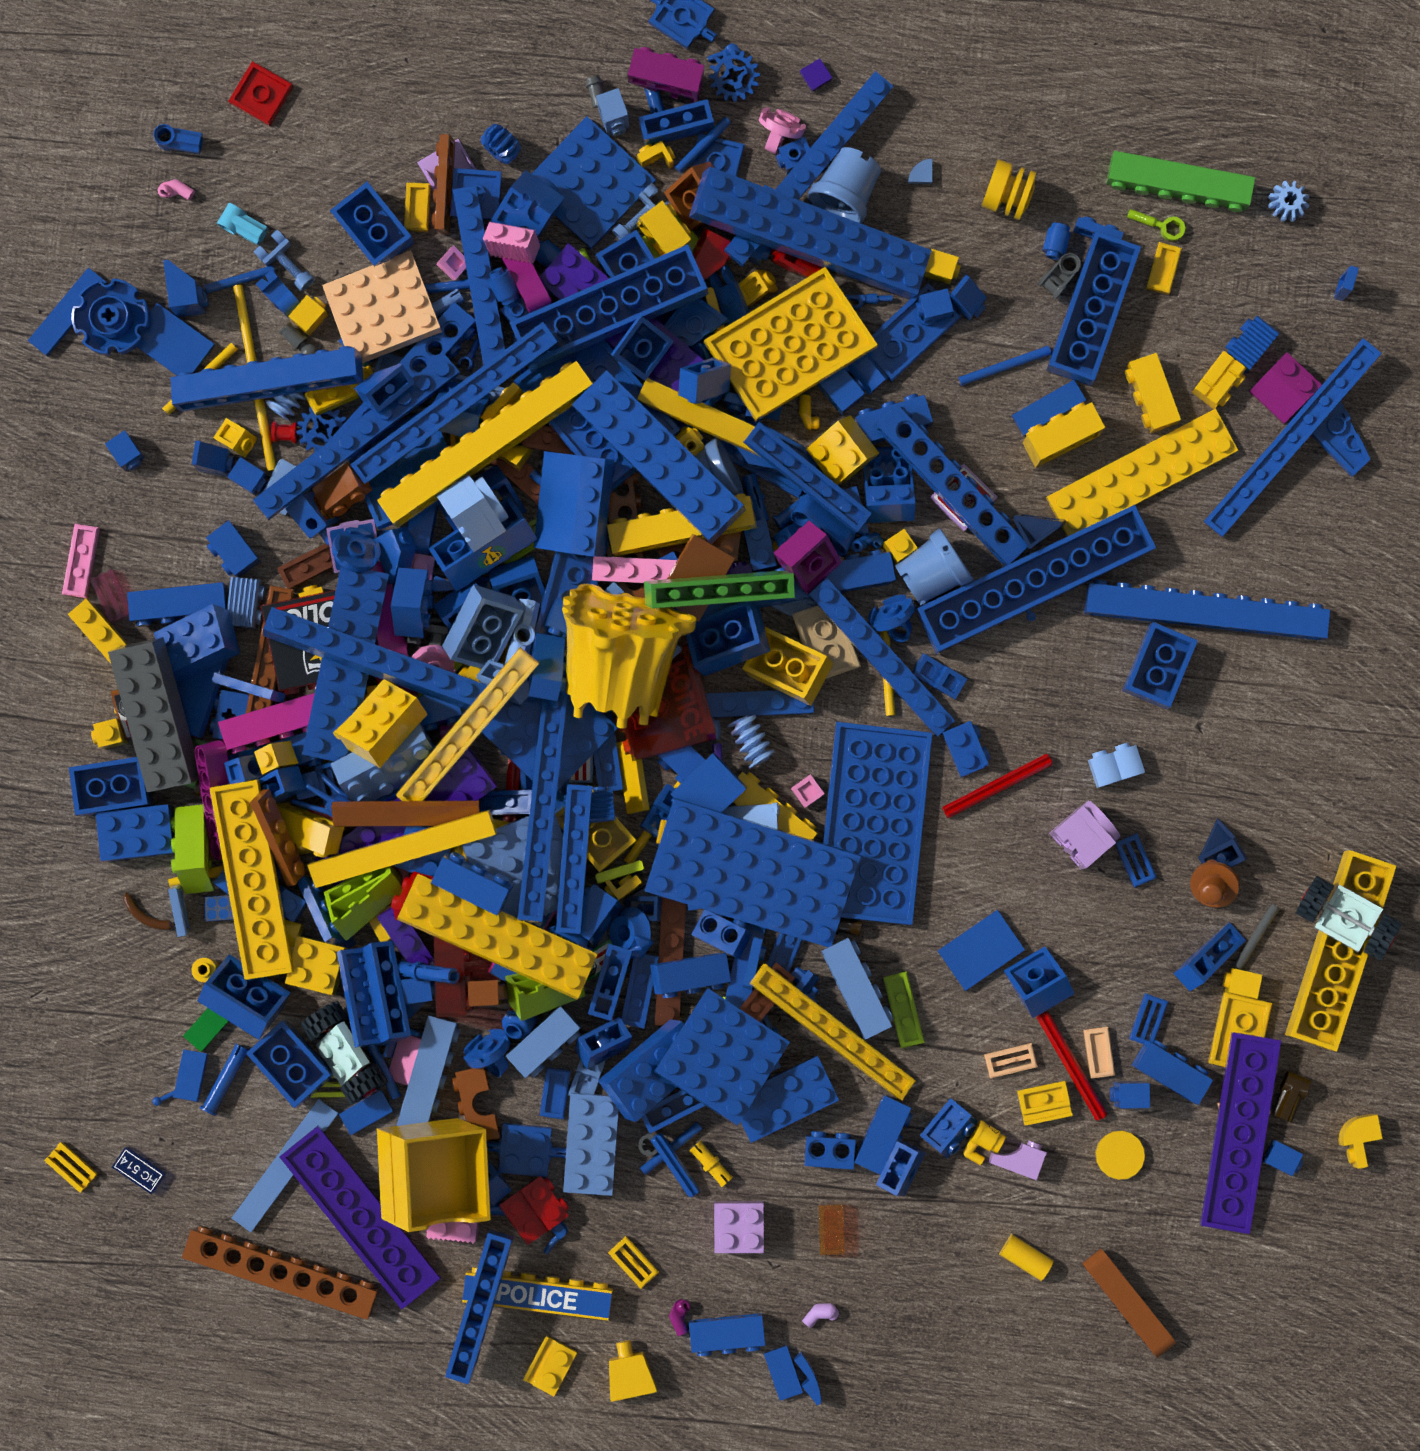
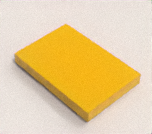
[1208,992,1272,1067]

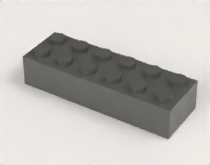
[108,637,199,792]

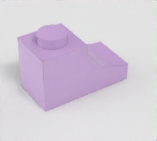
[988,1140,1046,1180]

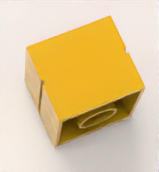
[377,1118,491,1232]

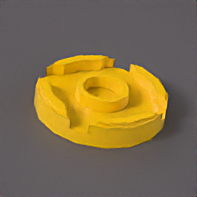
[1095,1130,1145,1180]

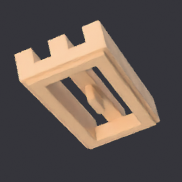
[984,1043,1038,1078]

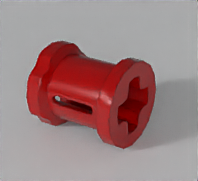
[271,422,299,444]

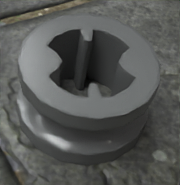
[638,1133,658,1156]

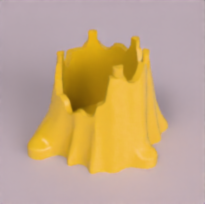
[562,584,696,728]

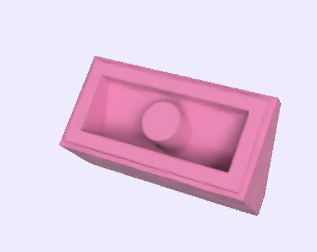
[389,1035,422,1086]

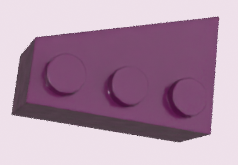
[628,47,704,103]

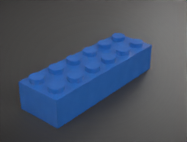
[1046,231,1141,386]

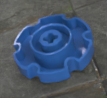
[72,278,150,356]

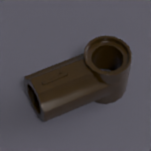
[1271,1070,1312,1123]

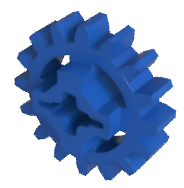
[708,49,761,102]
[297,407,346,453]

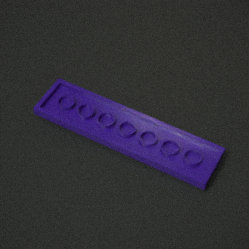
[539,243,704,392]
[314,748,497,886]
[1200,1032,1281,1234]
[279,1125,441,1309]

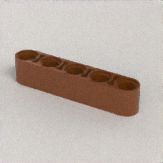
[1082,1248,1176,1359]

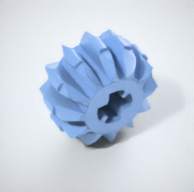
[1268,181,1309,222]

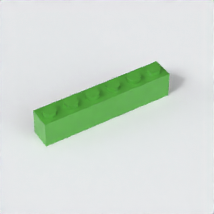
[1106,151,1255,212]
[644,570,795,609]

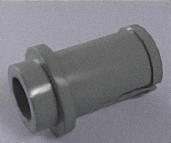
[585,76,604,108]

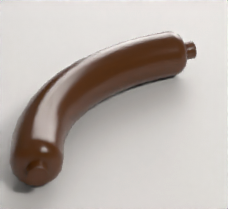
[123,892,174,930]

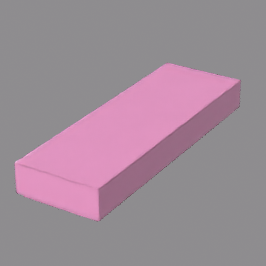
[62,524,100,599]

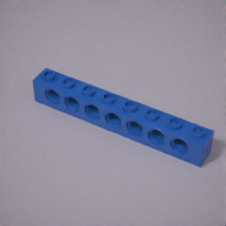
[327,302,477,463]
[874,405,1028,566]

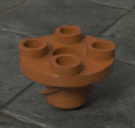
[1190,860,1240,907]

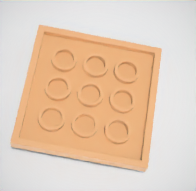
[322,250,442,363]

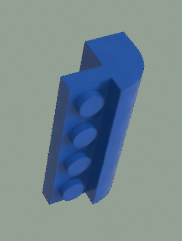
[337,941,411,1048]

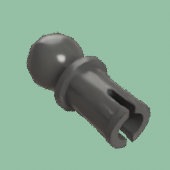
[279,322,318,355]

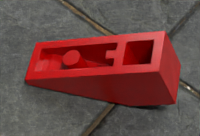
[692,228,731,280]

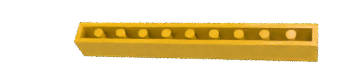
[377,361,592,528]

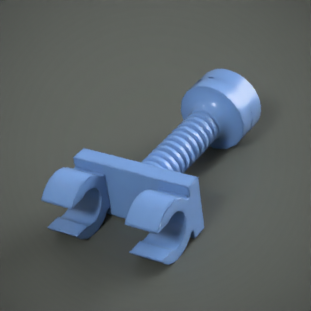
[612,183,672,240]
[253,230,315,292]

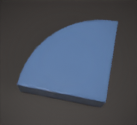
[908,159,932,184]

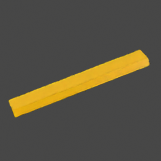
[637,378,760,457]

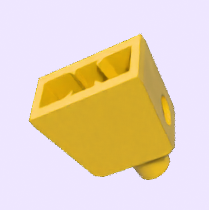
[609,1340,657,1402]

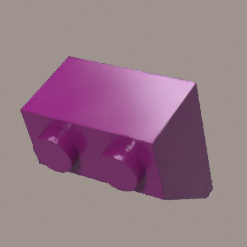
[1249,352,1322,424]
[774,521,842,594]

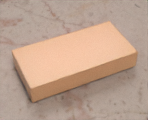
[1083,1027,1115,1078]

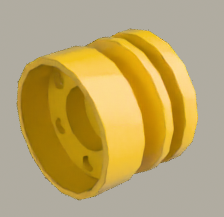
[981,159,1036,220]

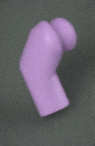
[802,1303,839,1328]

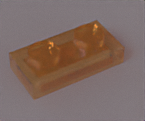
[818,1204,844,1255]

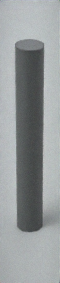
[1233,904,1279,970]

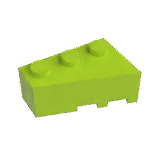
[171,804,214,894]
[324,865,403,941]
[505,973,585,1021]

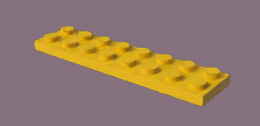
[1046,409,1238,537]
[210,779,294,980]
[397,874,597,1000]

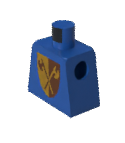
[285,491,339,546]

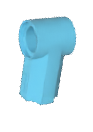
[217,203,268,246]

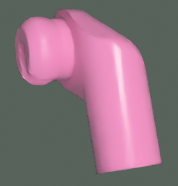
[158,179,195,201]

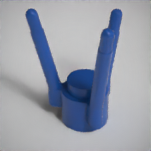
[291,770,351,817]

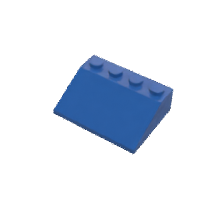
[533,451,614,557]

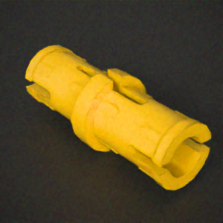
[689,1140,733,1187]

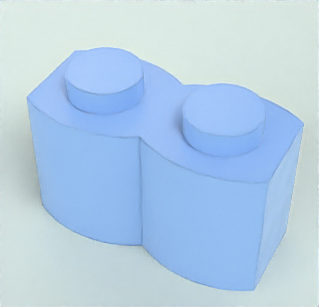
[1088,742,1145,788]

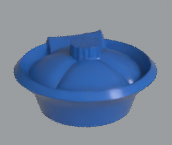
[609,907,654,959]

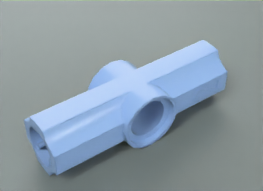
[505,599,540,664]

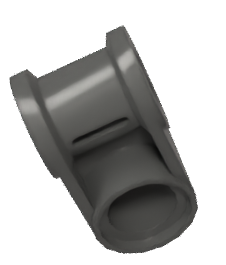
[1038,253,1081,300]

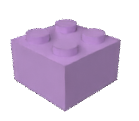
[714,1201,764,1253]

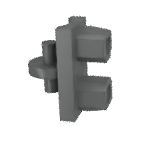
[407,609,449,647]

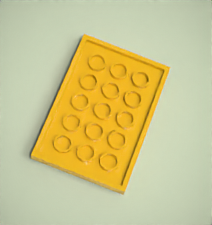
[704,267,878,421]

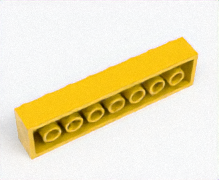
[1285,850,1396,1052]

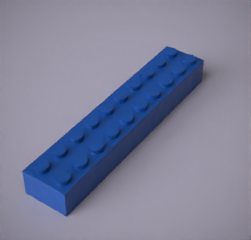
[689,167,932,299]
[915,505,1156,655]

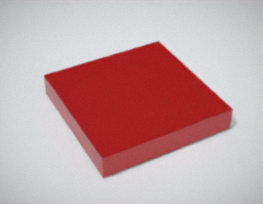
[228,61,294,127]

